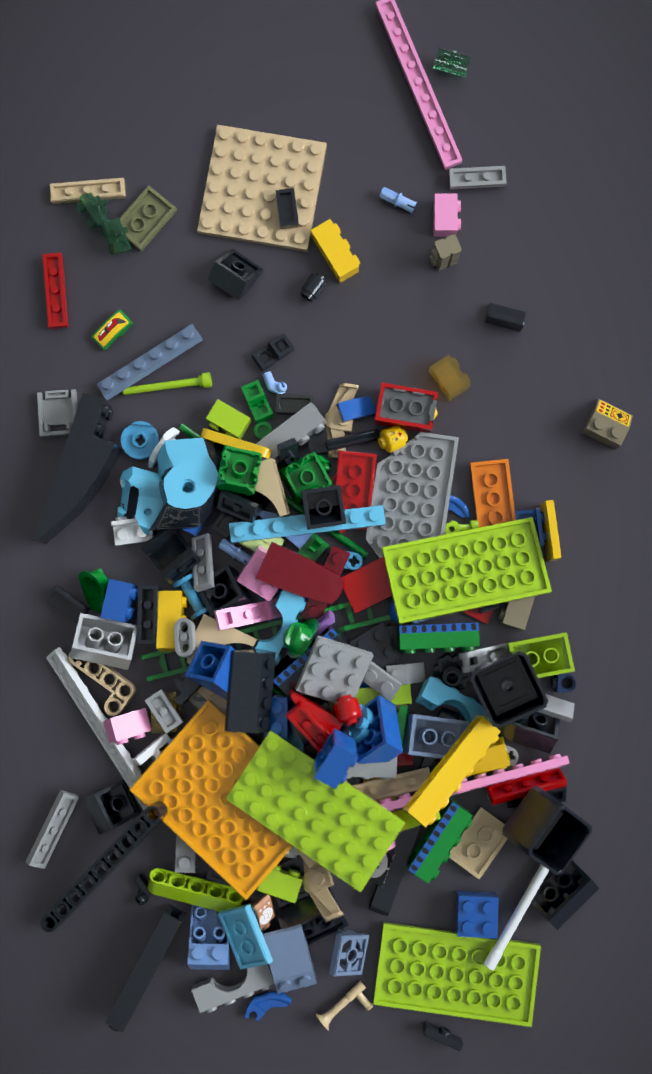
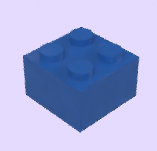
[100,579,138,623]
[314,728,358,789]
[455,891,499,939]

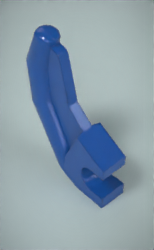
[448,495,471,518]
[245,991,292,1021]

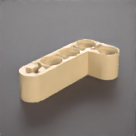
[68,651,136,716]

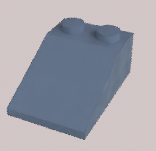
[403,713,470,759]
[263,924,317,994]

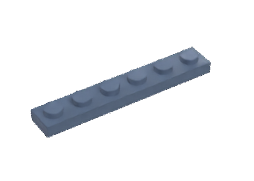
[97,324,202,401]

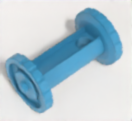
[173,573,209,621]

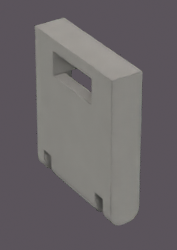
[37,389,78,438]

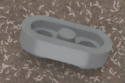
[174,618,197,658]

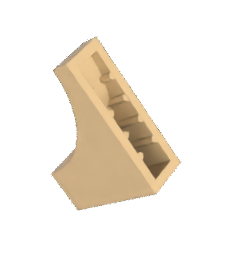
[255,458,291,517]
[186,614,258,664]

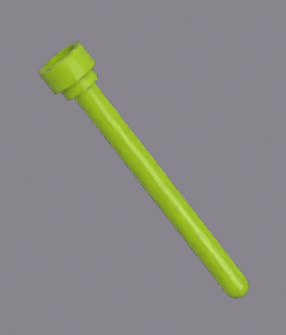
[122,372,212,395]

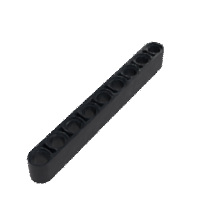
[40,801,168,933]

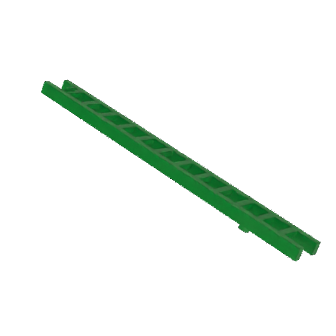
[141,602,391,682]

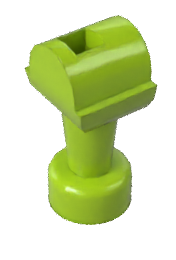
[444,520,479,535]

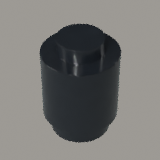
[300,273,327,302]

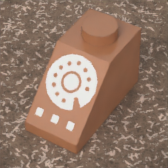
[250,894,275,932]

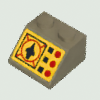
[581,399,633,450]

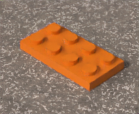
[470,459,516,528]

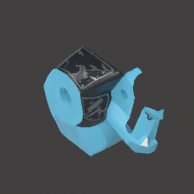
[117,438,227,535]

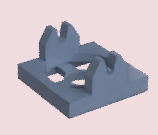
[329,929,369,977]

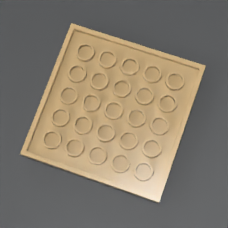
[197,125,327,252]

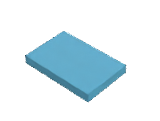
[218,904,273,969]

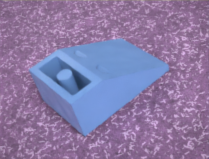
[188,905,231,970]

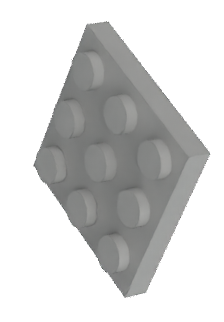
[295,635,374,703]

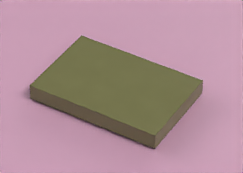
[112,185,177,252]

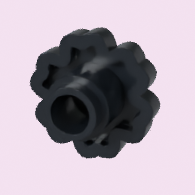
[433,653,471,691]

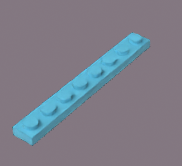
[229,505,385,543]

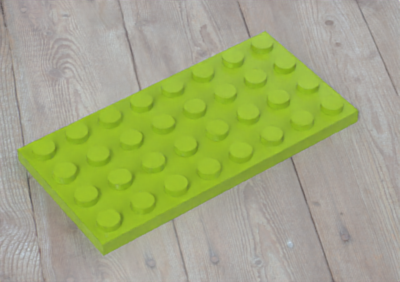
[382,517,552,624]
[226,731,406,893]
[373,922,541,1027]

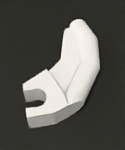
[148,427,180,468]

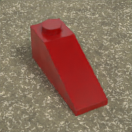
[289,689,344,733]

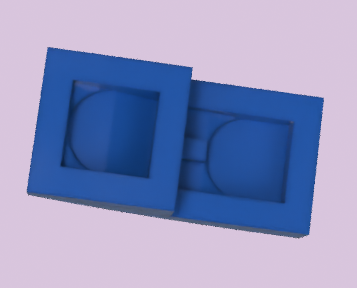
[336,396,376,423]

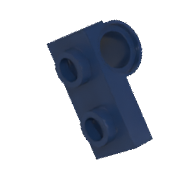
[551,673,576,693]

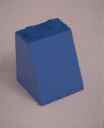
[185,640,235,700]

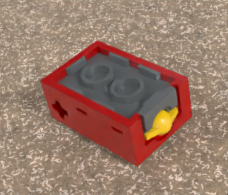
[374,382,438,433]

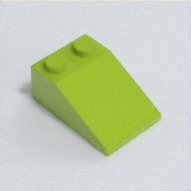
[508,632,575,678]

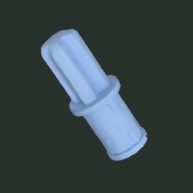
[380,187,417,214]
[218,538,251,565]

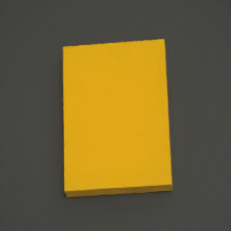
[539,500,561,562]

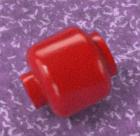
[333,695,362,726]

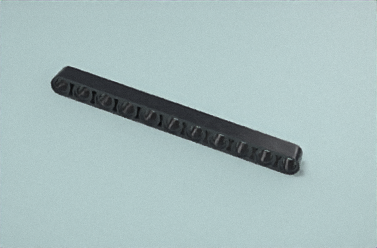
[368,707,461,917]

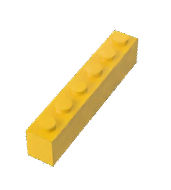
[403,715,501,827]

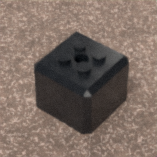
[470,649,549,729]
[502,786,592,875]

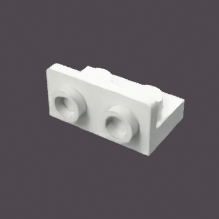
[111,515,154,546]

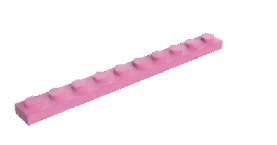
[375,0,463,170]
[379,754,569,811]

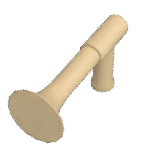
[316,981,373,1031]

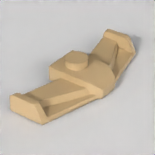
[325,383,359,459]
[302,860,344,922]

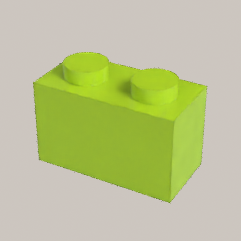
[206,399,252,439]
[257,864,303,903]

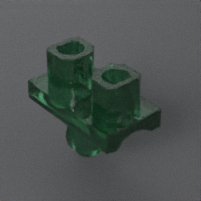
[433,48,471,77]
[76,192,110,229]
[101,218,132,255]

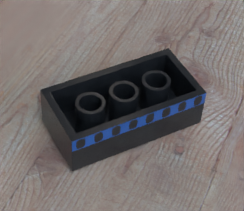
[274,623,348,697]

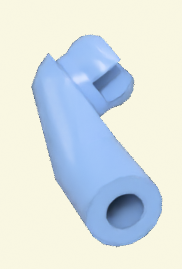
[263,372,287,394]

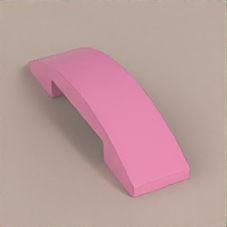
[214,598,282,631]

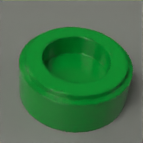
[254,421,273,440]

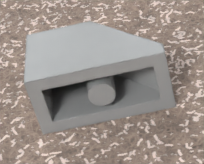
[385,662,426,684]

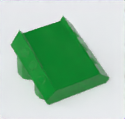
[216,445,263,496]
[279,451,332,504]

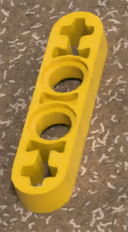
[200,428,272,459]

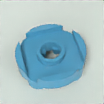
[121,421,160,460]
[339,703,373,743]

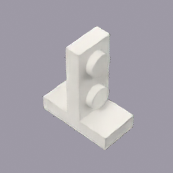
[132,733,171,765]

